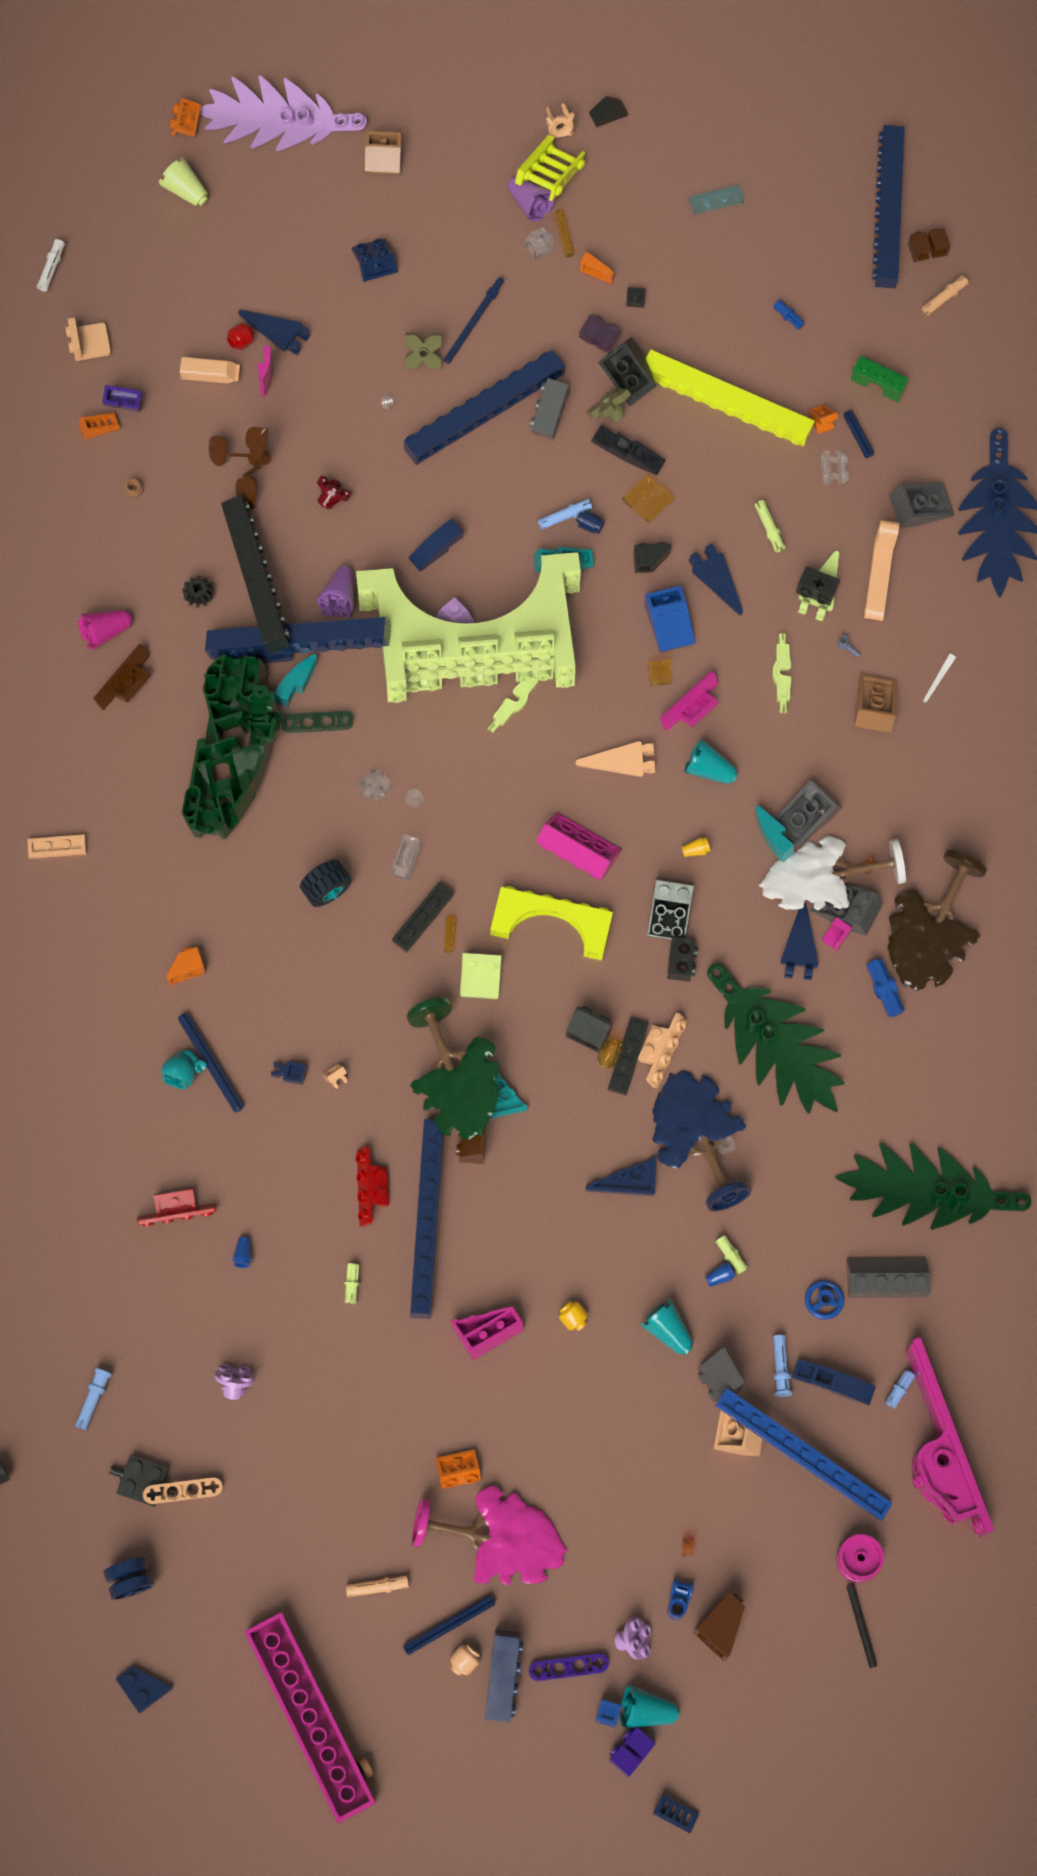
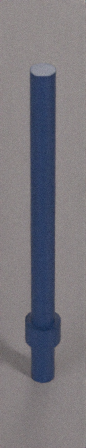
[444,277,504,364]

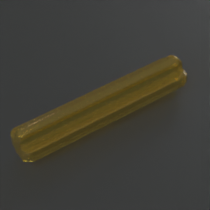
[554,209,574,258]

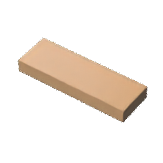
[28,834,87,859]

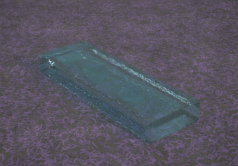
[688,185,744,215]

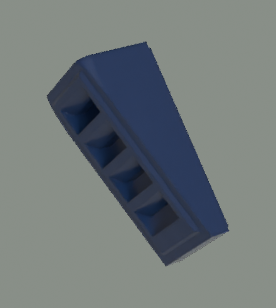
[653,1794,699,1834]

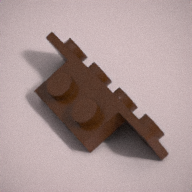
[93,644,151,710]

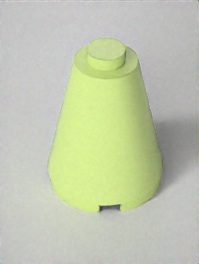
[159,157,208,207]

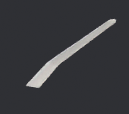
[923,653,956,702]

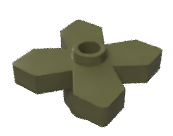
[405,332,442,369]
[586,389,631,422]

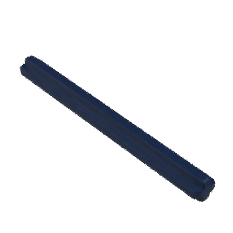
[178,1013,244,1113]

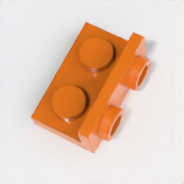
[169,97,201,137]
[435,1449,481,1489]

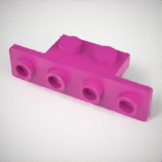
[660,671,718,731]

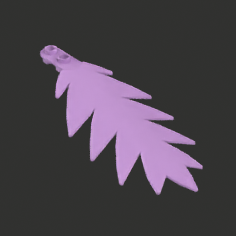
[199,76,367,152]

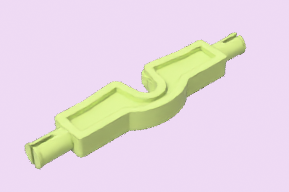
[772,633,791,713]
[488,673,539,733]

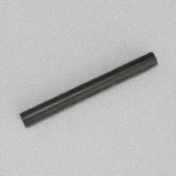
[846,1585,877,1668]

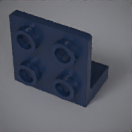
[351,239,397,282]

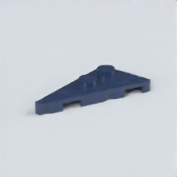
[585,1157,656,1196]

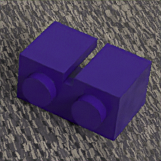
[102,385,143,412]
[609,1727,656,1778]

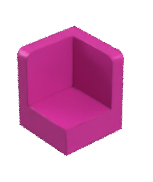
[822,917,852,951]

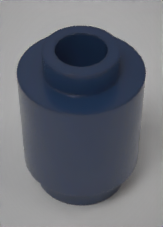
[576,510,605,534]

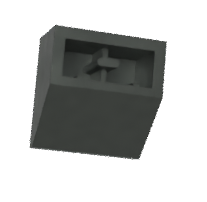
[566,1006,612,1053]

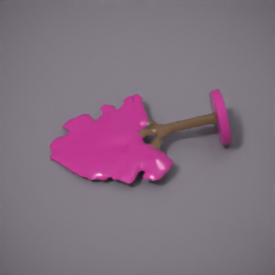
[412,1486,568,1586]

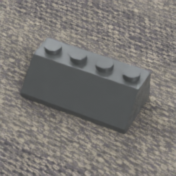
[846,1258,931,1298]

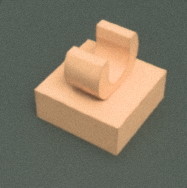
[322,1064,347,1089]

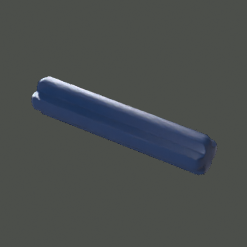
[843,410,874,458]

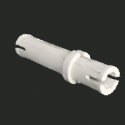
[37,239,65,292]

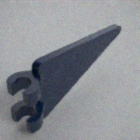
[238,310,310,355]
[688,544,743,615]
[780,902,818,980]

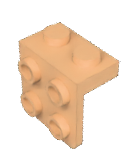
[65,318,111,361]

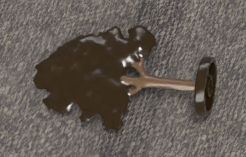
[887,850,987,991]

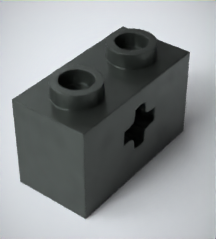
[796,566,840,606]

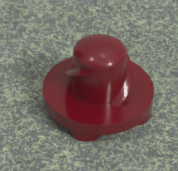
[316,475,352,509]

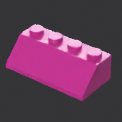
[536,812,622,880]

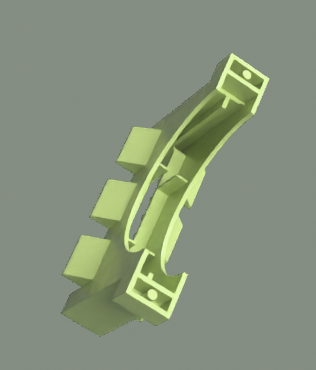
[356,552,581,703]

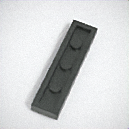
[392,882,454,952]
[608,1017,649,1096]

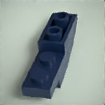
[792,1359,876,1406]

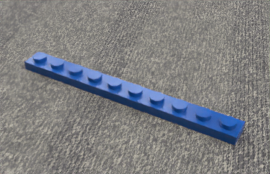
[714,1388,892,1521]

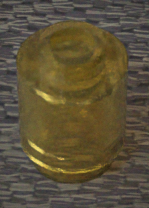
[597,1038,622,1068]

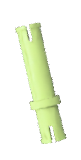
[754,500,786,552]

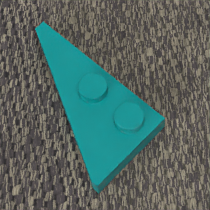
[490,1072,527,1119]

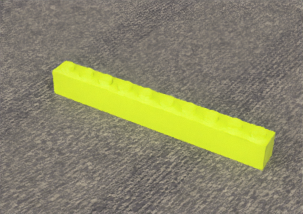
[646,350,815,447]

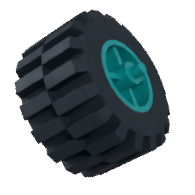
[299,859,352,907]

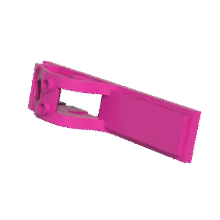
[906,1337,994,1538]

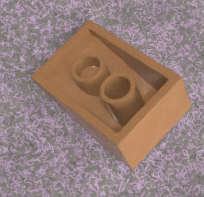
[854,674,897,733]

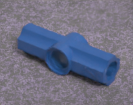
[866,959,905,1017]

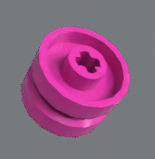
[836,1534,884,1583]

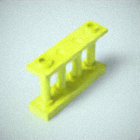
[515,135,586,201]

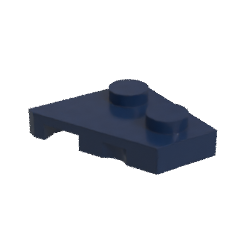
[116,1666,173,1714]

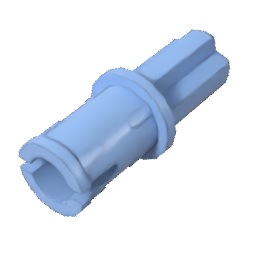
[884,1370,915,1409]

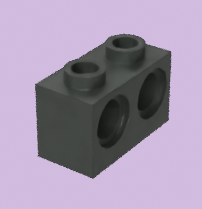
[667,937,698,982]

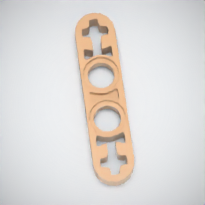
[142,1477,222,1504]

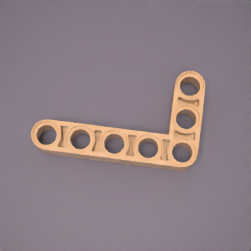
[864,520,899,621]

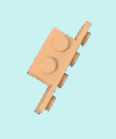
[638,1013,687,1089]

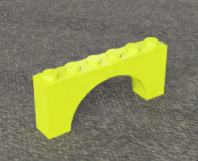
[490,886,613,961]

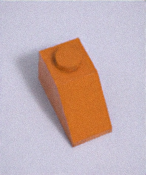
[166,947,205,985]

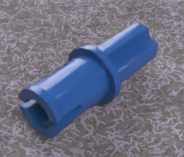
[773,299,805,330]

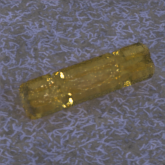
[444,916,456,953]

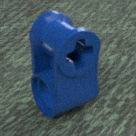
[667,1578,694,1620]

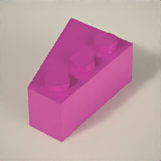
[451,1306,524,1361]

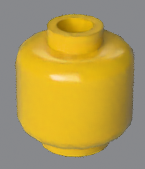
[559,1300,588,1331]

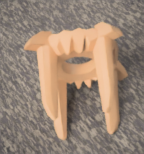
[546,103,575,139]

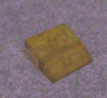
[622,474,675,523]

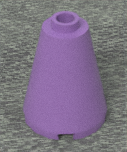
[508,177,555,222]

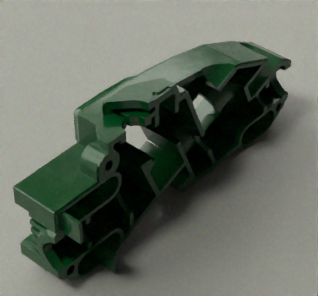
[182,654,282,839]

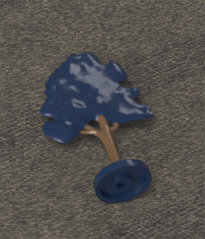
[652,1070,752,1212]

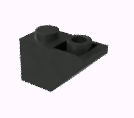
[633,542,671,573]

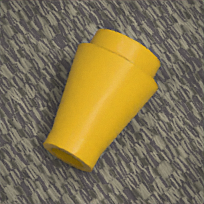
[682,837,711,857]

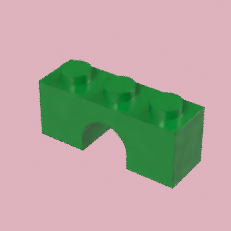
[850,356,909,403]

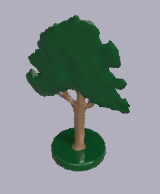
[406,997,500,1140]

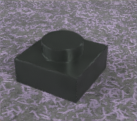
[626,287,645,308]

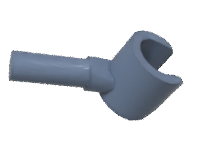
[838,635,861,657]

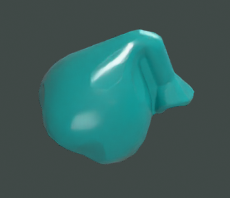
[161,1050,207,1090]

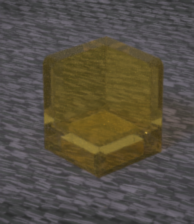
[647,660,672,686]

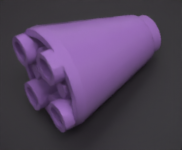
[317,566,354,618]

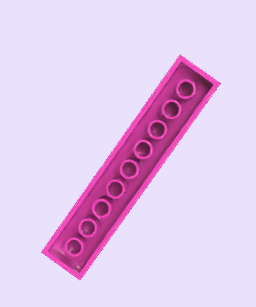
[244,1612,376,1824]

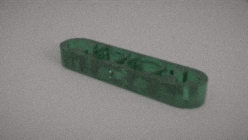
[281,711,354,733]

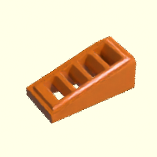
[580,252,614,284]
[79,412,120,439]

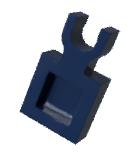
[271,1061,307,1085]

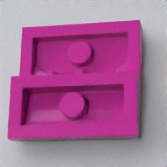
[258,346,272,397]

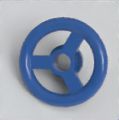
[805,1281,844,1320]

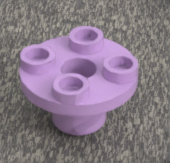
[215,1364,255,1400]
[615,1617,651,1660]

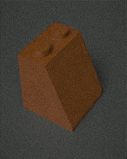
[693,1592,745,1661]

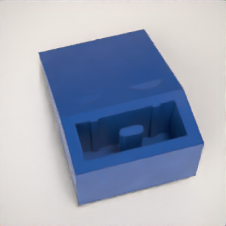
[644,586,695,652]

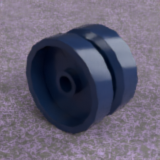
[103,1557,155,1600]

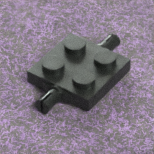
[109,1455,177,1507]

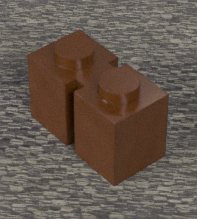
[908,228,950,262]

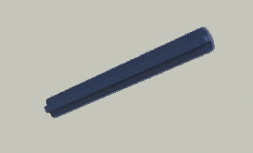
[403,1595,495,1655]

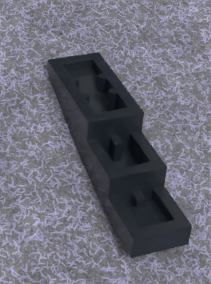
[591,425,666,475]

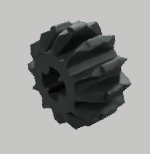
[182,575,214,608]

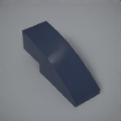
[408,518,463,572]

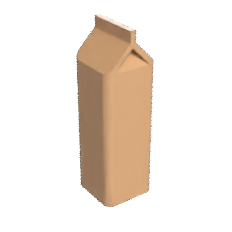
[180,357,240,384]

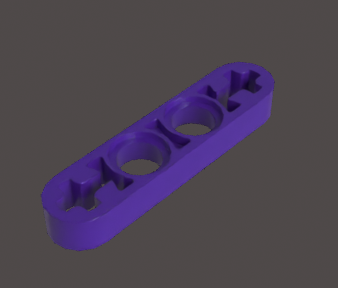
[529,1654,609,1681]

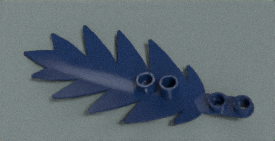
[958,428,1037,598]

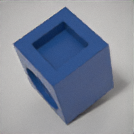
[595,1699,622,1728]

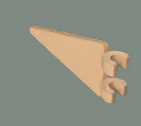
[576,741,655,777]

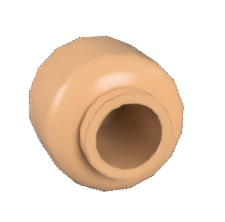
[450,1644,480,1676]

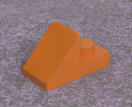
[807,404,838,434]

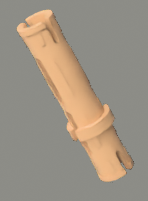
[922,275,969,316]
[346,1575,409,1598]

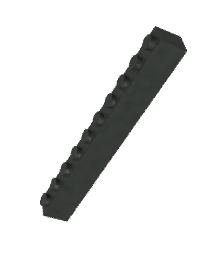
[221,495,291,654]

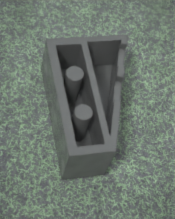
[530,378,570,439]

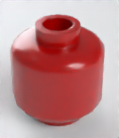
[226,323,254,350]

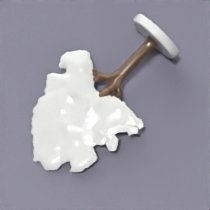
[759,836,906,910]

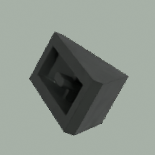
[589,96,628,128]

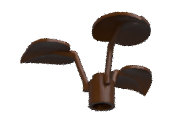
[208,427,270,509]

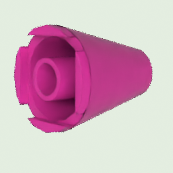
[78,610,132,650]

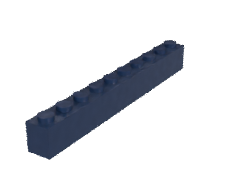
[872,125,905,289]
[404,350,565,465]
[205,617,391,660]
[410,1119,443,1319]

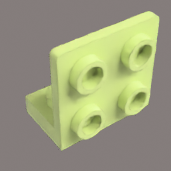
[460,953,501,999]

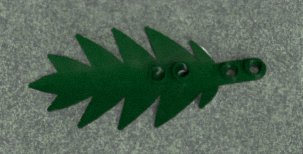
[707,963,845,1114]
[835,1143,1032,1230]

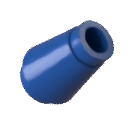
[232,1237,252,1268]
[705,1262,736,1287]

